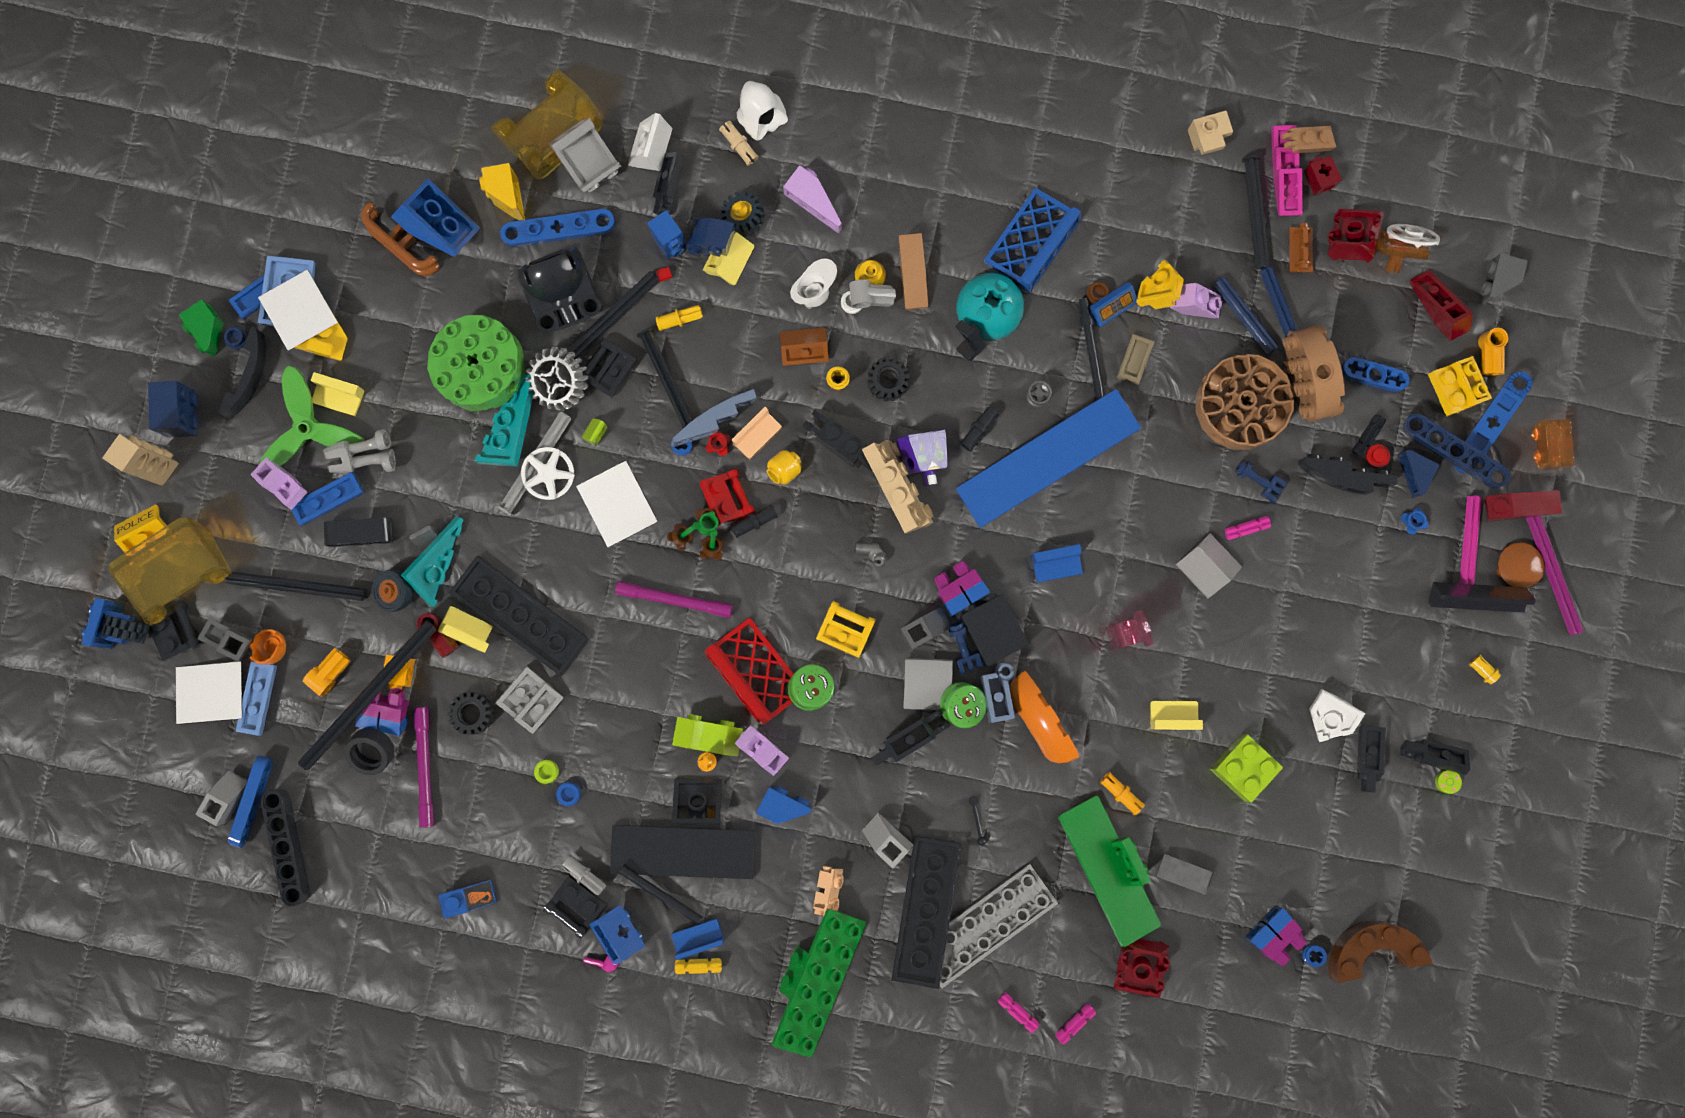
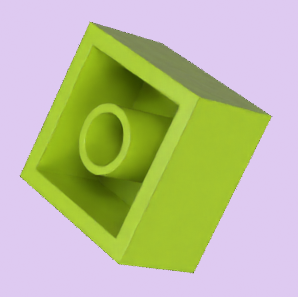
[1209,734,1283,803]

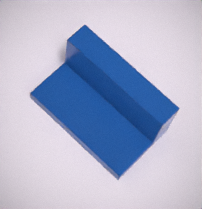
[1031,544,1083,583]
[671,918,725,960]

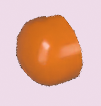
[249,629,286,665]

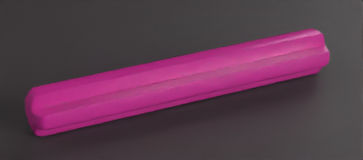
[1459,495,1482,584]

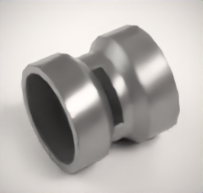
[1026,381,1052,408]

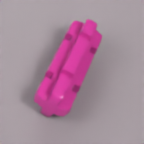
[1225,516,1271,540]
[998,992,1040,1033]
[1055,1003,1096,1045]

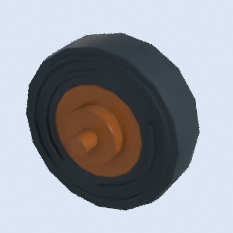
[372,570,412,612]

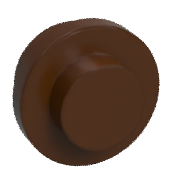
[1086,282,1110,304]

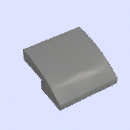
[903,658,953,710]
[495,666,564,734]

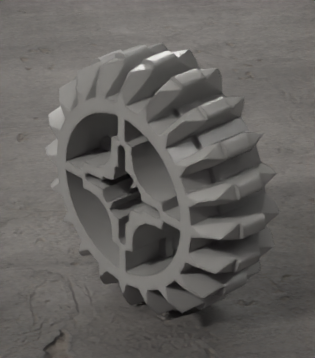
[525,347,589,410]

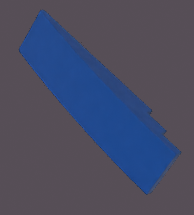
[956,389,1141,528]

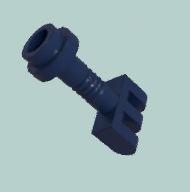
[1235,460,1287,503]
[948,621,983,675]

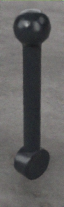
[969,797,986,846]

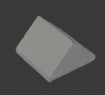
[1175,533,1242,599]

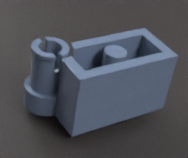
[980,663,1015,723]

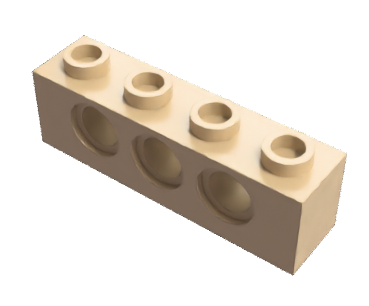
[102,434,179,486]

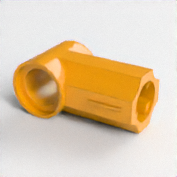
[1478,328,1508,376]
[302,648,351,697]

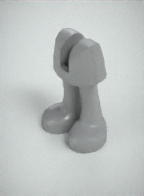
[323,429,396,474]

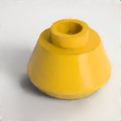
[855,260,886,285]

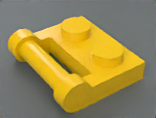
[816,601,876,658]

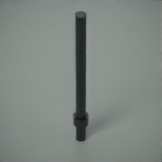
[1079,298,1105,401]

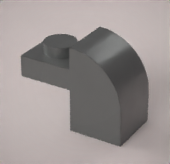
[198,618,253,662]

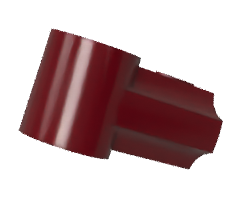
[417,613,460,658]

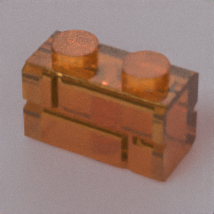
[1532,419,1575,470]

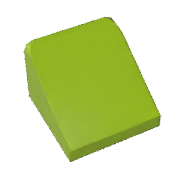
[582,419,608,446]

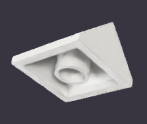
[628,113,672,171]

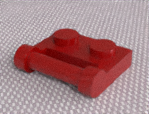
[699,469,755,525]

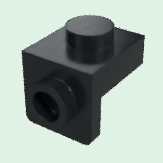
[955,320,987,361]

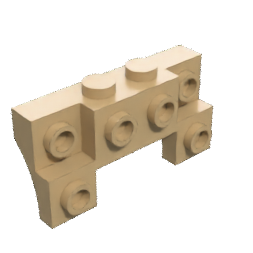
[862,440,934,533]

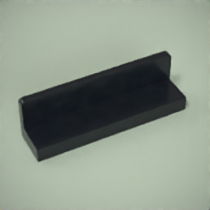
[1428,582,1536,613]

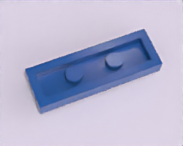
[292,472,365,526]

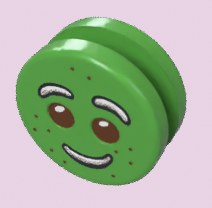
[788,664,834,711]
[940,682,987,728]

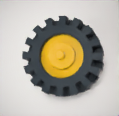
[720,191,765,237]

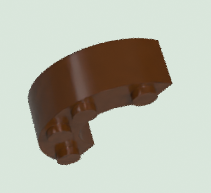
[1328,921,1433,983]

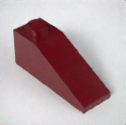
[1410,270,1473,341]
[1484,490,1562,522]

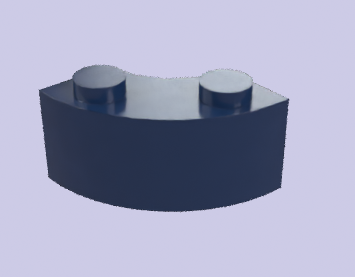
[686,218,736,257]

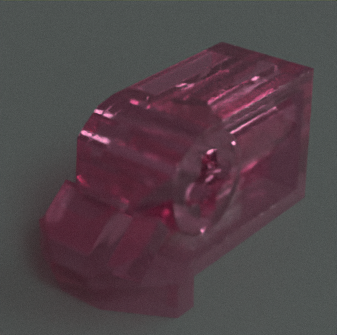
[1106,610,1153,650]

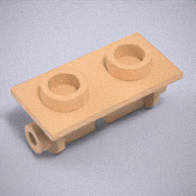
[813,866,844,916]

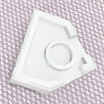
[1309,689,1365,742]

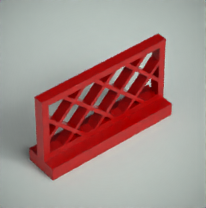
[704,617,793,727]

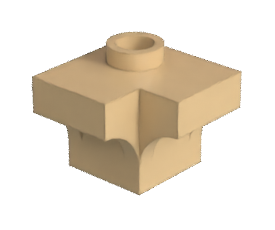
[1188,111,1233,155]

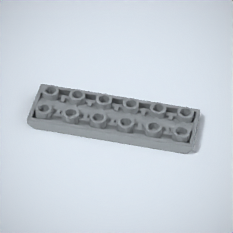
[940,864,1058,988]

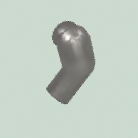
[856,542,887,567]

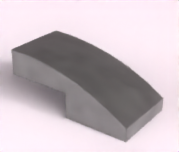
[1157,854,1213,895]

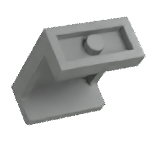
[548,117,621,192]

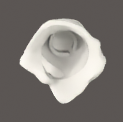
[737,81,788,141]

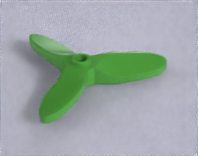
[260,366,365,467]

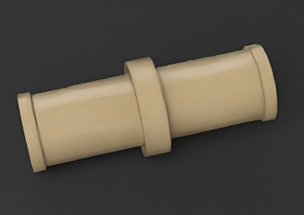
[719,121,759,166]

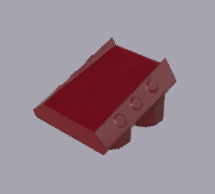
[1327,209,1384,263]
[1114,938,1170,998]

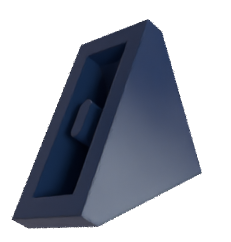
[1398,450,1439,498]

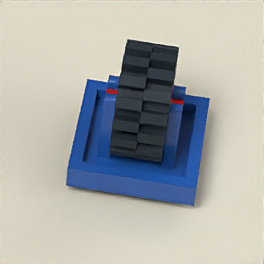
[81,598,149,649]

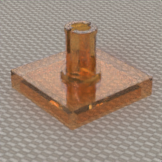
[1376,231,1430,274]

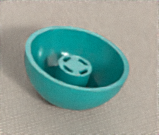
[956,273,1024,341]

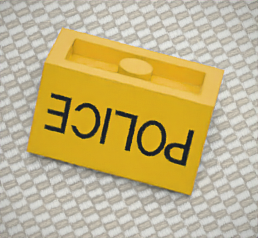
[114,504,171,557]

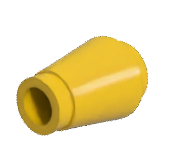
[826,366,850,390]

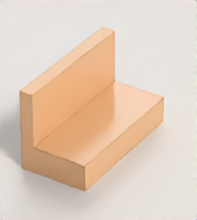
[732,407,782,460]

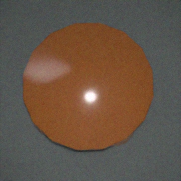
[1496,542,1545,588]

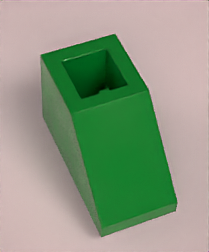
[179,299,223,357]

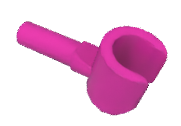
[584,956,618,972]

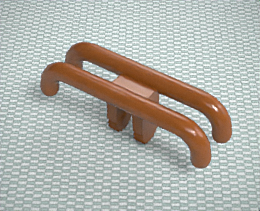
[361,202,440,276]

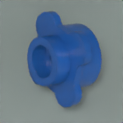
[1401,508,1429,535]

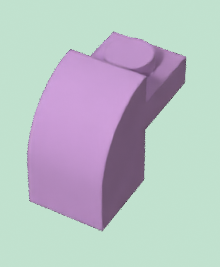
[251,457,307,510]
[735,725,789,776]

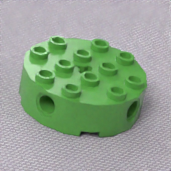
[427,315,526,411]

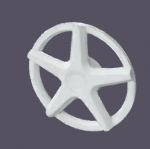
[1387,224,1440,248]
[521,447,574,500]

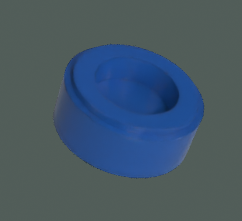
[556,782,581,806]

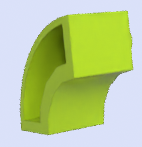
[672,714,743,757]

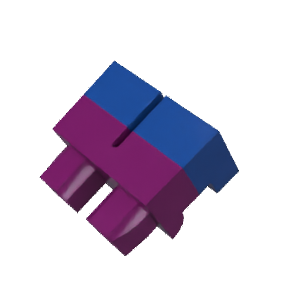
[934,561,990,617]
[355,688,409,736]
[1245,905,1307,966]

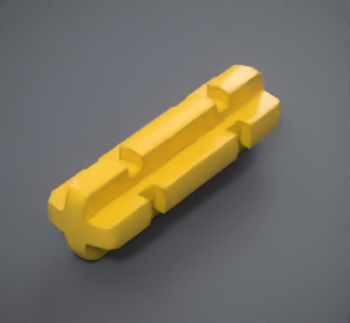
[675,958,722,975]

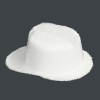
[790,259,837,309]

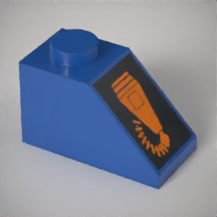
[438,879,497,919]

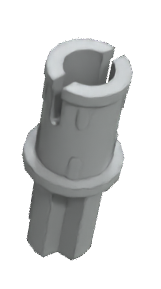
[561,856,606,895]

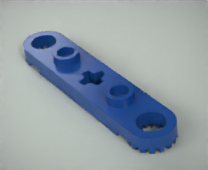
[500,209,615,247]
[1453,372,1533,474]

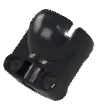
[517,247,601,333]

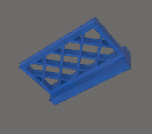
[984,188,1081,293]

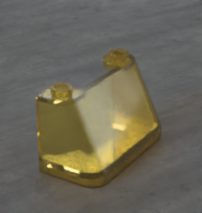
[490,69,603,179]
[108,517,232,626]

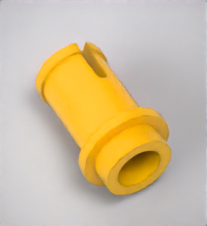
[1469,654,1501,685]

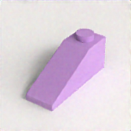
[783,165,842,233]

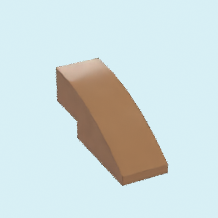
[898,233,928,310]

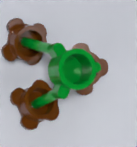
[667,506,724,560]

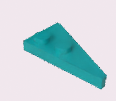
[401,516,464,607]

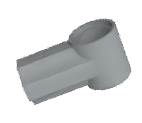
[849,280,896,309]

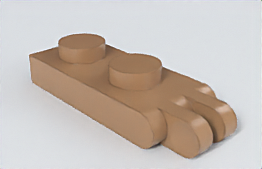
[1281,126,1336,153]

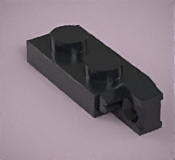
[653,152,684,215]
[1357,725,1386,793]
[1400,739,1470,775]

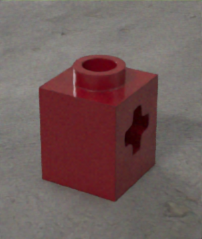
[1304,156,1342,196]

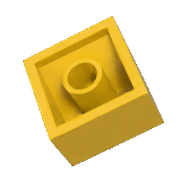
[479,163,525,221]

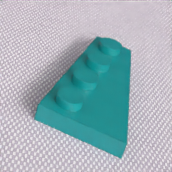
[474,375,534,467]

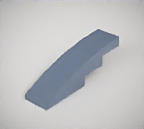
[671,389,757,447]

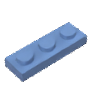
[236,661,277,736]

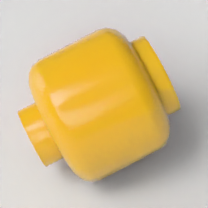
[766,450,801,485]

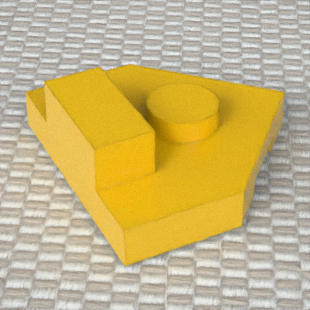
[1136,259,1184,309]
[294,311,348,361]

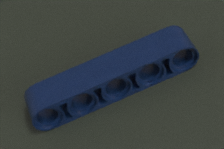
[1403,414,1510,489]

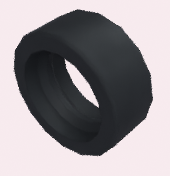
[344,728,395,775]

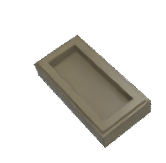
[1116,334,1155,385]

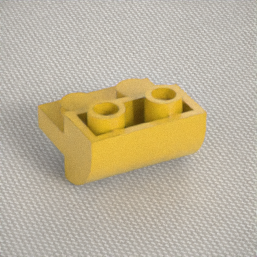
[1428,356,1492,416]

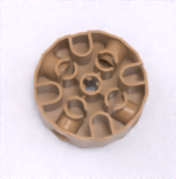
[1283,324,1345,423]
[1195,354,1294,450]

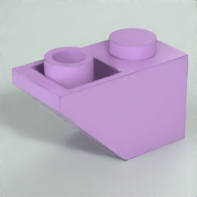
[1170,283,1222,318]

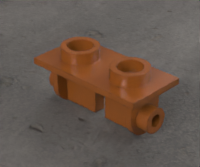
[1289,223,1313,273]

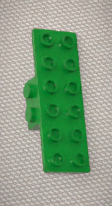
[1058,796,1161,947]
[772,908,866,1057]

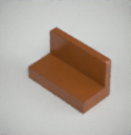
[780,327,829,366]

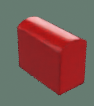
[656,267,672,282]

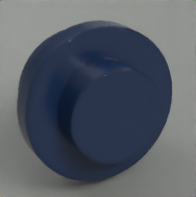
[224,326,248,350]

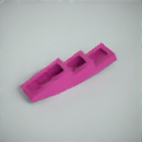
[1271,125,1302,216]

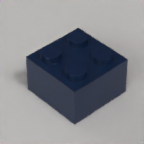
[148,381,199,438]

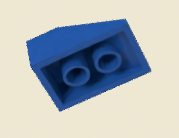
[391,178,480,256]

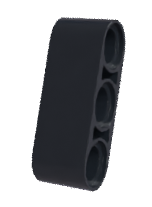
[324,518,393,547]

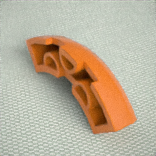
[1009,671,1080,763]

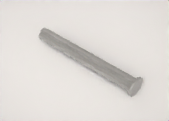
[496,412,571,517]

